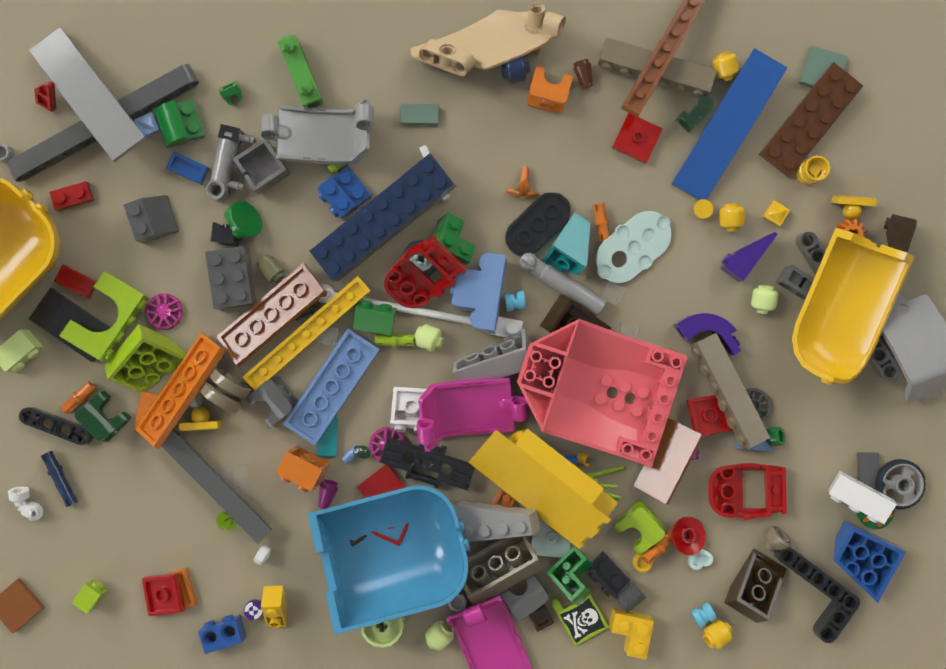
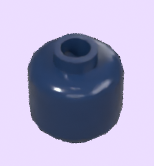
[501,57,530,83]

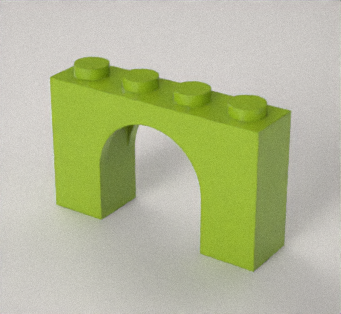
[59,271,149,362]

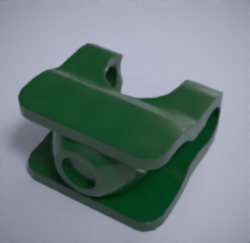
[75,391,131,442]

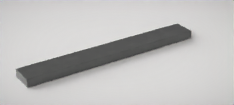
[162,428,272,544]

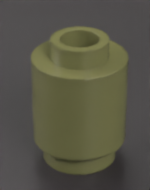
[257,254,285,283]

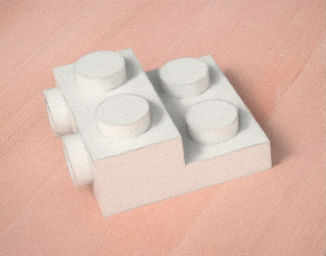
[390,387,426,433]

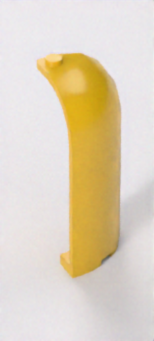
[792,228,914,386]

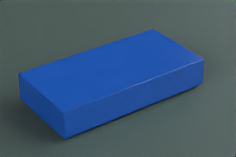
[166,151,210,185]

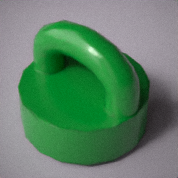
[766,427,785,446]

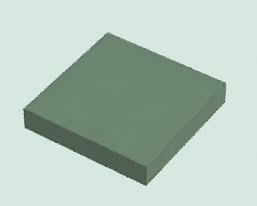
[799,45,848,87]

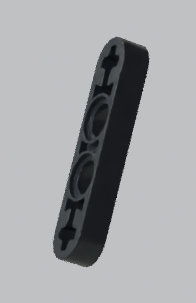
[19,407,93,445]

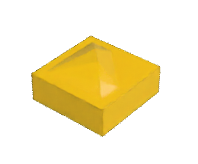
[763,200,790,227]

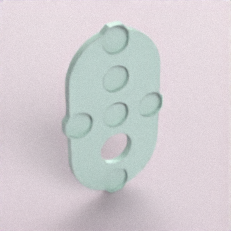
[596,211,671,283]

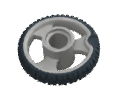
[875,459,926,509]

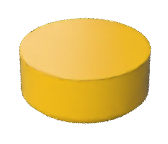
[693,199,713,219]
[632,552,652,573]

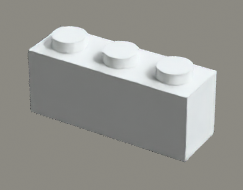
[828,471,897,524]

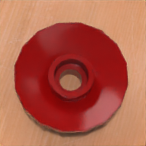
[671,517,706,555]

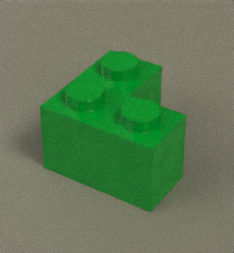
[432,212,475,265]
[546,546,593,605]

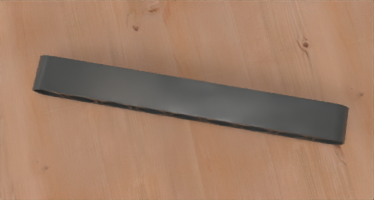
[796,232,900,381]

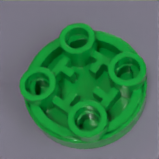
[224,201,263,239]

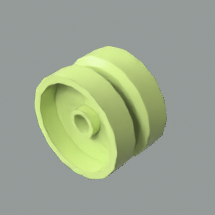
[361,616,405,648]

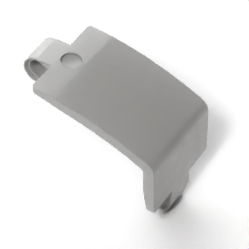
[261,97,374,164]
[881,292,946,403]

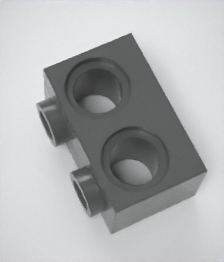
[775,265,814,301]

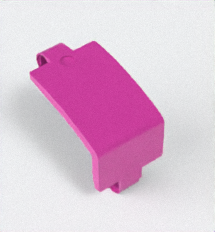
[416,378,529,452]
[446,596,533,669]

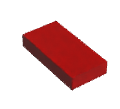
[54,264,97,299]

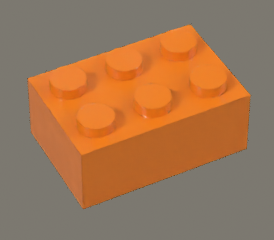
[275,446,331,492]

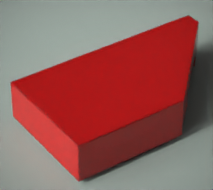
[34,81,57,112]

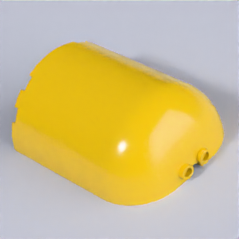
[0,178,61,321]

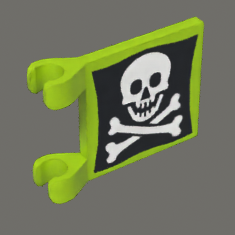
[551,594,609,646]

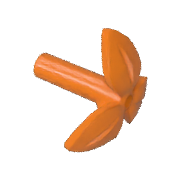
[506,166,539,199]

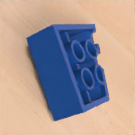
[833,520,906,603]

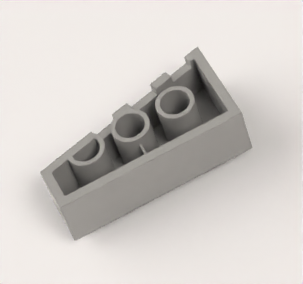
[453,329,531,381]
[453,500,540,542]

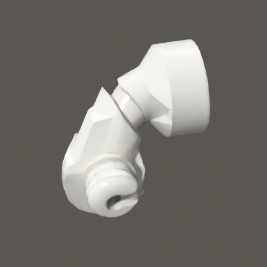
[8,487,43,521]

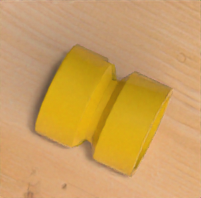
[796,155,830,185]

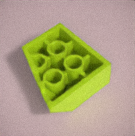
[105,324,187,393]

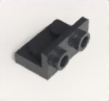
[588,551,630,599]

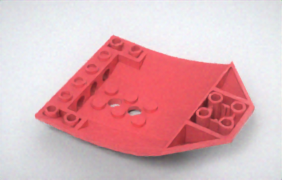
[517,319,688,467]

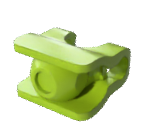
[613,501,665,554]

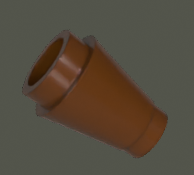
[573,59,593,89]

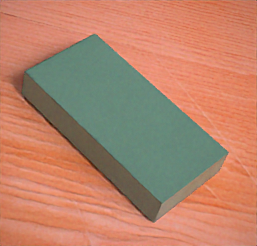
[400,104,439,125]

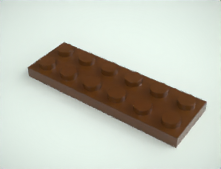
[759,62,863,178]

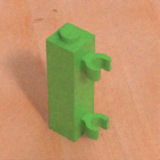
[277,35,323,108]

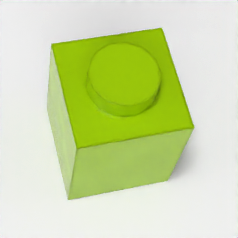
[71,579,108,614]

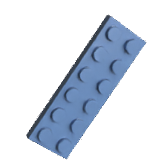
[283,328,380,446]

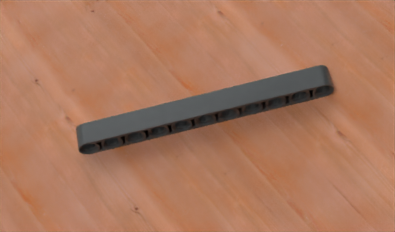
[6,64,199,182]

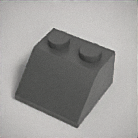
[123,195,179,244]

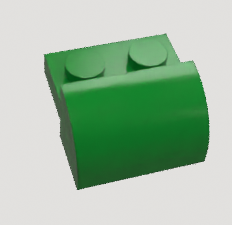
[154,99,205,148]

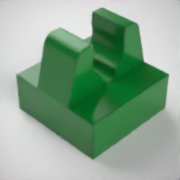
[219,80,242,105]

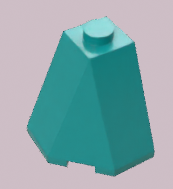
[542,212,590,275]

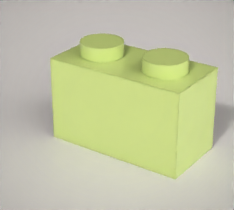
[0,329,43,372]

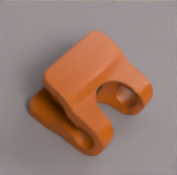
[527,66,573,114]

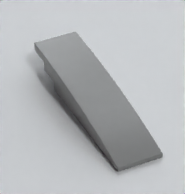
[29,27,146,162]

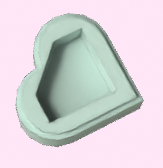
[688,549,714,570]

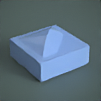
[135,112,160,137]

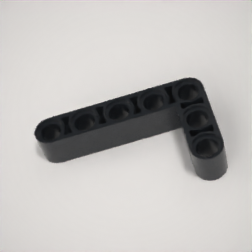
[774,548,860,643]

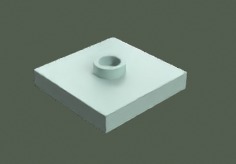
[531,520,570,558]

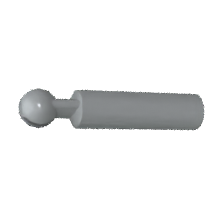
[519,253,606,316]

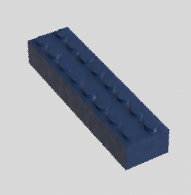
[309,153,457,282]

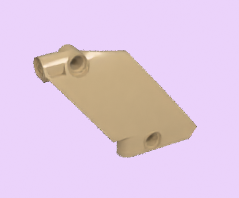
[410,3,566,76]

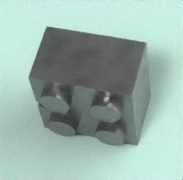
[233,138,290,195]

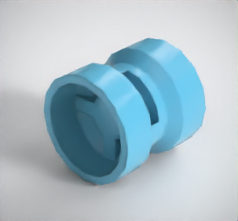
[504,291,526,312]
[690,602,717,629]

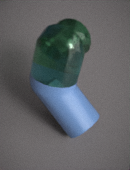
[342,445,371,464]

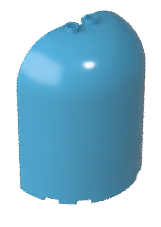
[308,485,470,635]

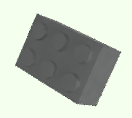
[205,246,257,310]

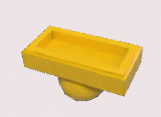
[831,195,877,220]
[179,406,223,431]

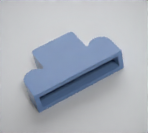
[450,253,507,334]

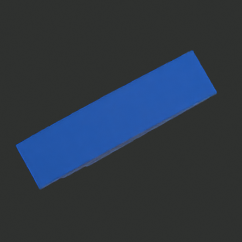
[671,48,788,200]

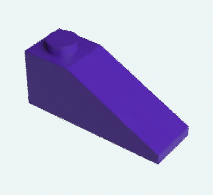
[720,232,778,282]

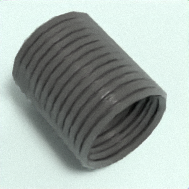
[616,581,646,613]

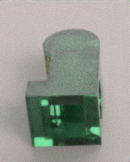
[676,96,714,133]

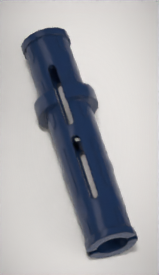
[41,450,78,507]

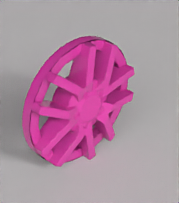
[145,293,183,329]
[370,427,405,461]

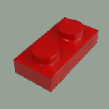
[49,181,94,211]

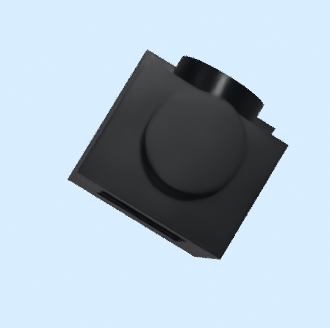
[211,222,242,246]

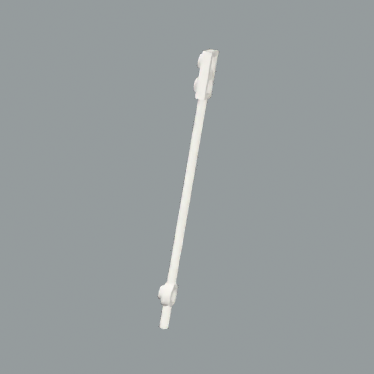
[318,284,523,338]

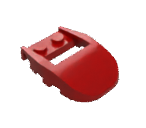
[384,236,466,308]
[708,463,787,520]

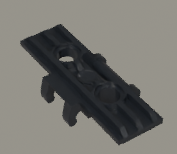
[380,436,475,491]

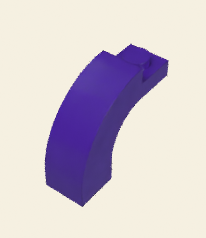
[673,313,741,355]

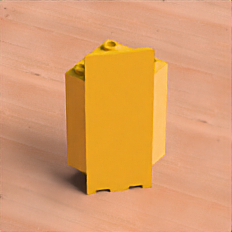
[468,429,618,549]

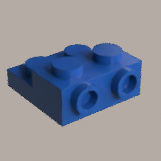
[317,165,372,219]

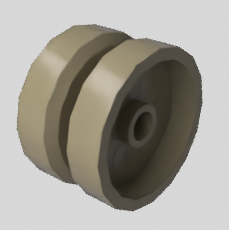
[200,367,252,413]

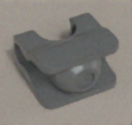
[246,377,298,428]
[500,573,549,620]

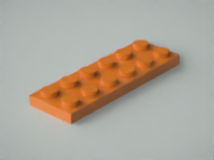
[135,333,226,449]

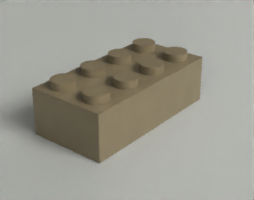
[463,536,544,605]

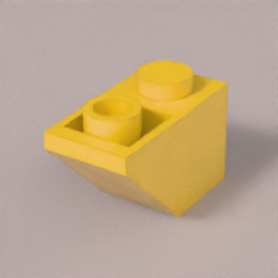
[261,586,287,628]

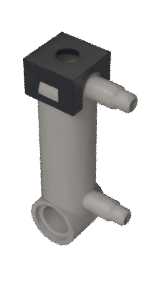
[206,124,256,202]

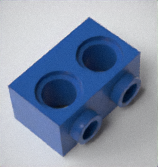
[198,614,247,654]

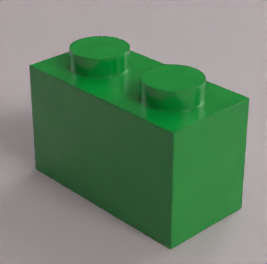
[353,300,397,335]

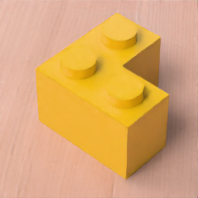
[609,607,654,660]

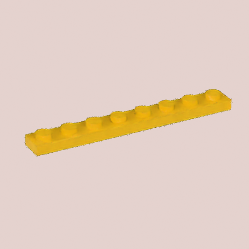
[243,276,371,391]

